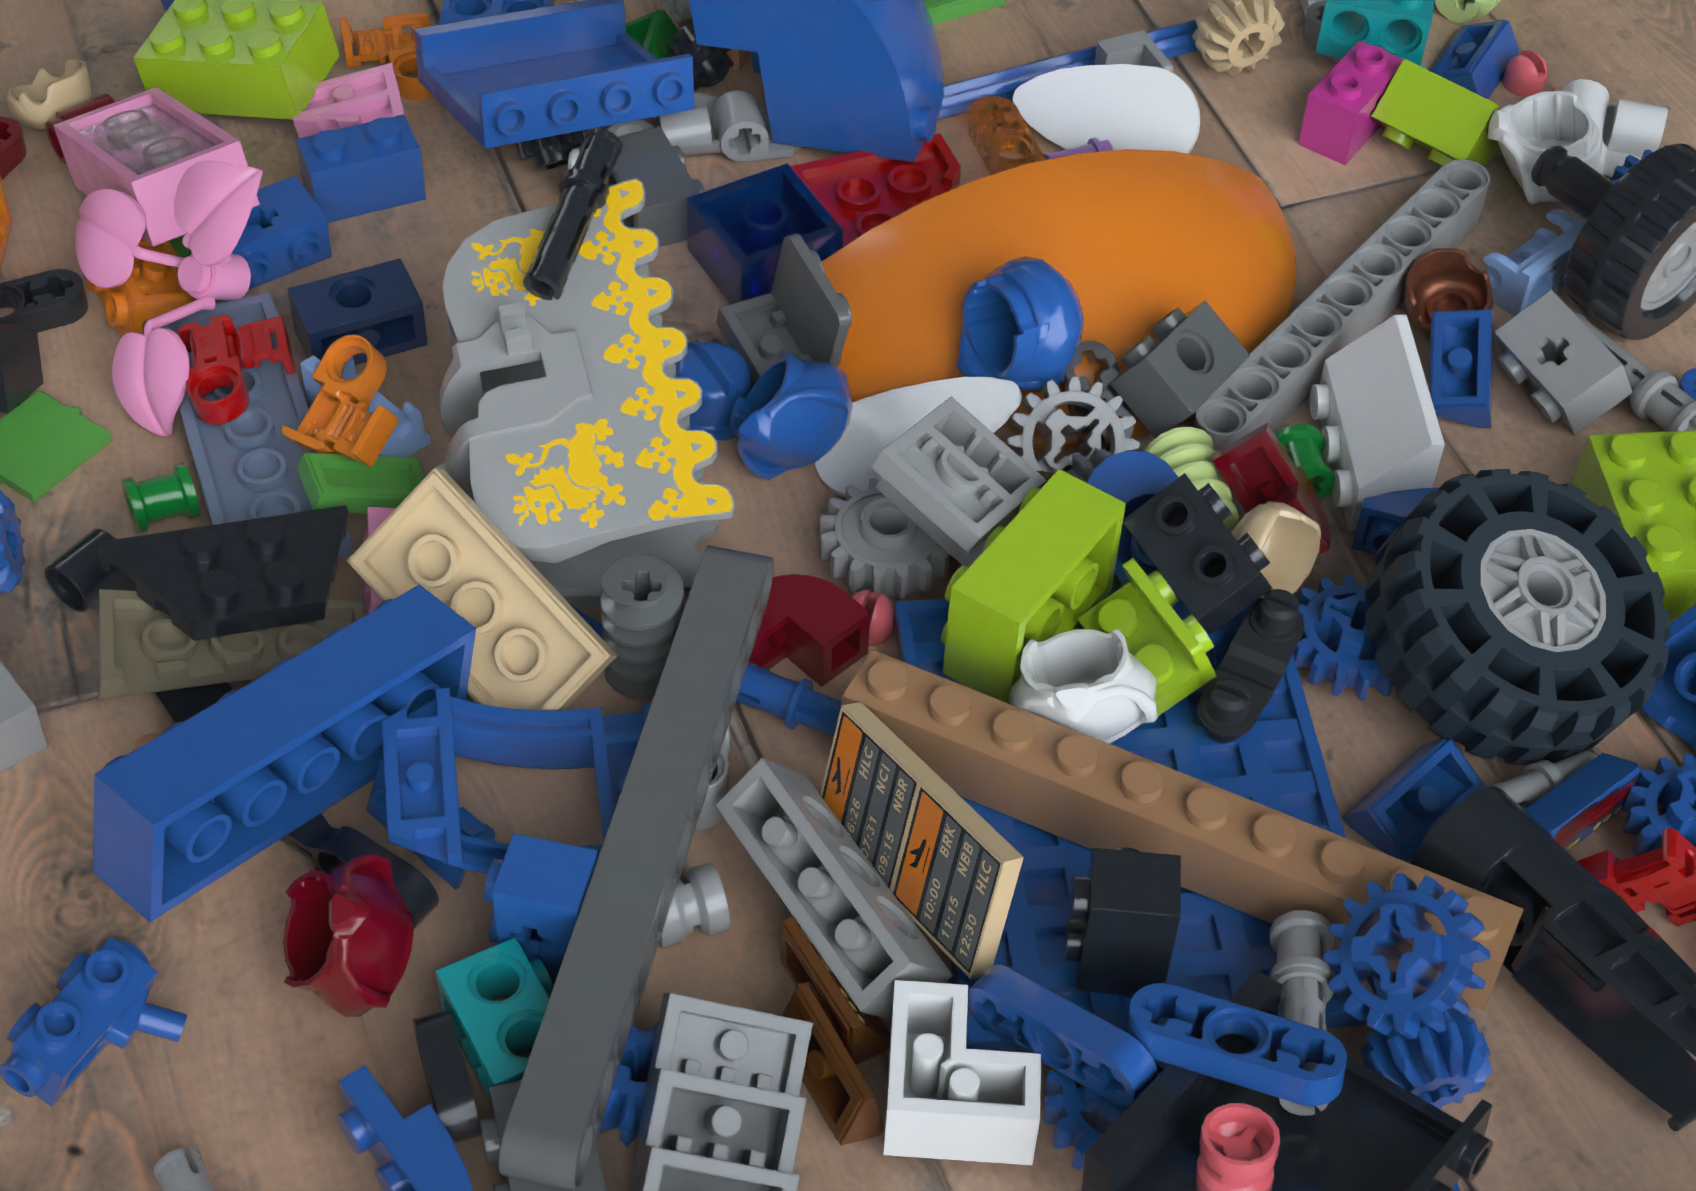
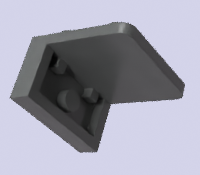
[716,233,852,385]

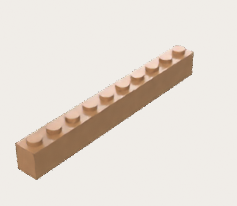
[842,649,1524,1011]

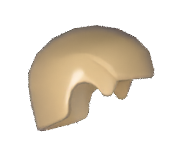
[7,59,92,130]
[1231,501,1321,599]

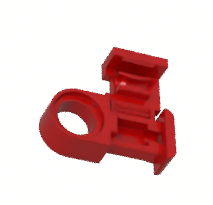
[178,315,296,424]
[1577,828,1696,927]

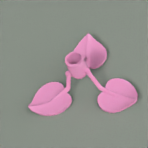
[75,160,263,436]

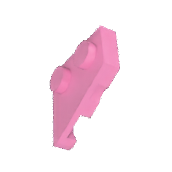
[292,63,407,138]

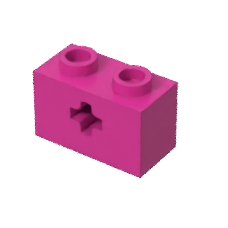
[1298,41,1403,165]

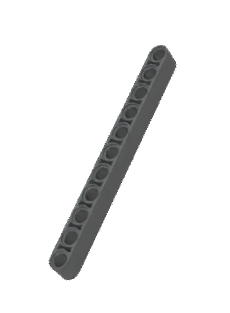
[499,545,774,1191]

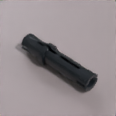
[523,128,623,300]

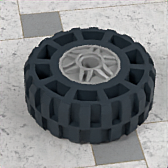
[1365,469,1670,766]

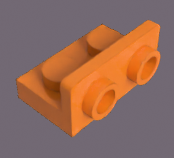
[84,238,196,338]

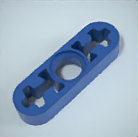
[968,965,1157,1106]
[1128,983,1347,1106]

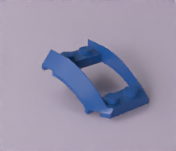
[382,688,652,874]

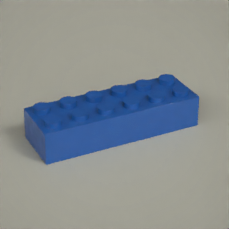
[93,584,476,922]

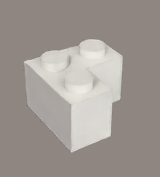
[883,980,1041,1165]

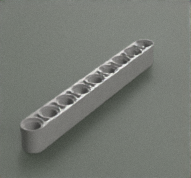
[1192,159,1491,451]

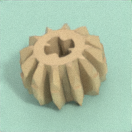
[1192,0,1285,77]

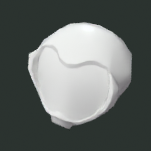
[1487,91,1607,204]
[1009,628,1158,744]

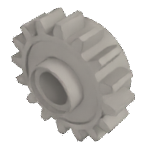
[820,478,954,599]

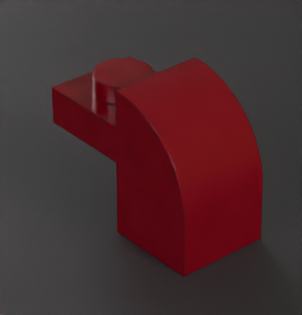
[1212,423,1331,556]
[748,574,870,687]

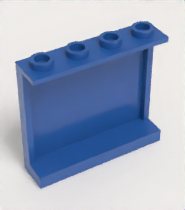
[414,0,695,149]

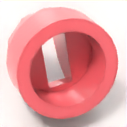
[1503,50,1548,97]
[852,590,895,646]

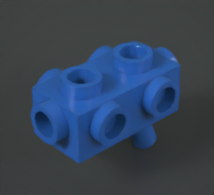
[0,937,187,1107]

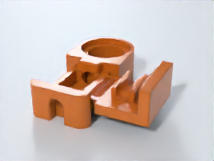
[339,12,433,100]
[282,335,399,468]

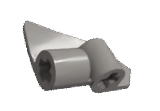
[653,90,802,162]

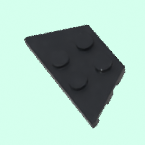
[99,505,348,641]

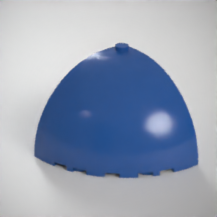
[689,0,944,162]

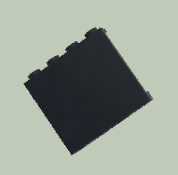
[1082,970,1493,1191]

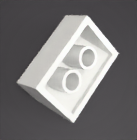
[1310,315,1445,531]

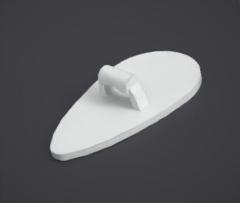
[1013,64,1200,154]
[815,377,1022,498]

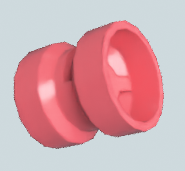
[1195,1103,1280,1191]

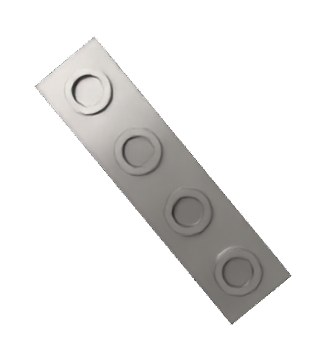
[715,758,953,1020]

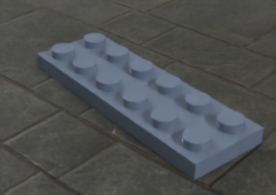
[154,292,354,559]

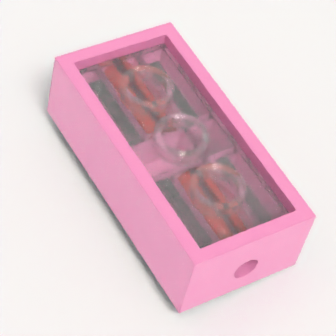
[53,87,260,247]

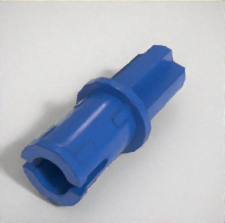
[736,663,842,737]

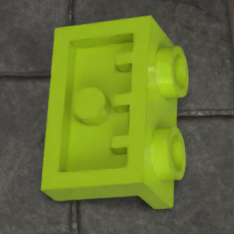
[1077,558,1217,716]

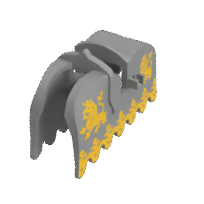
[435,178,735,610]

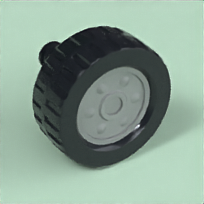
[1531,143,1696,340]

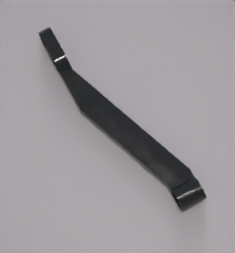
[44,529,439,929]

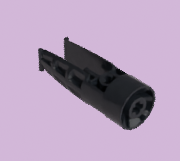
[1410,786,1696,1131]

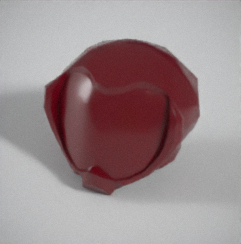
[283,851,413,1017]

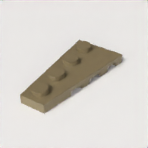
[98,589,368,700]

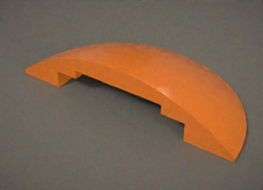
[822,149,1297,451]

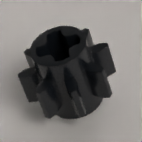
[667,23,734,90]
[516,130,584,171]

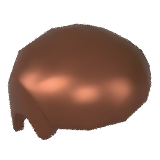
[1404,248,1494,336]

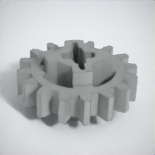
[1004,377,1140,474]

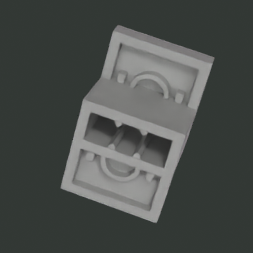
[871,396,1047,567]

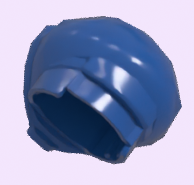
[956,256,1084,390]
[730,349,853,480]

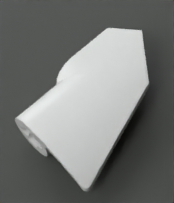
[1561,79,1668,181]

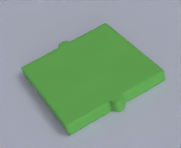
[0,390,112,503]

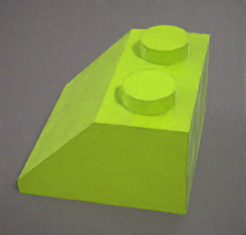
[1372,58,1501,167]

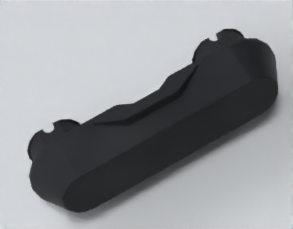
[1197,589,1305,743]

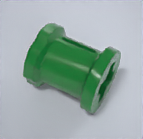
[1275,423,1334,500]
[121,463,200,534]

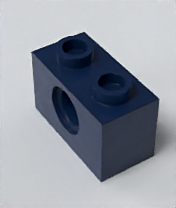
[287,258,428,365]

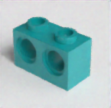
[1315,0,1435,66]
[435,937,553,1107]

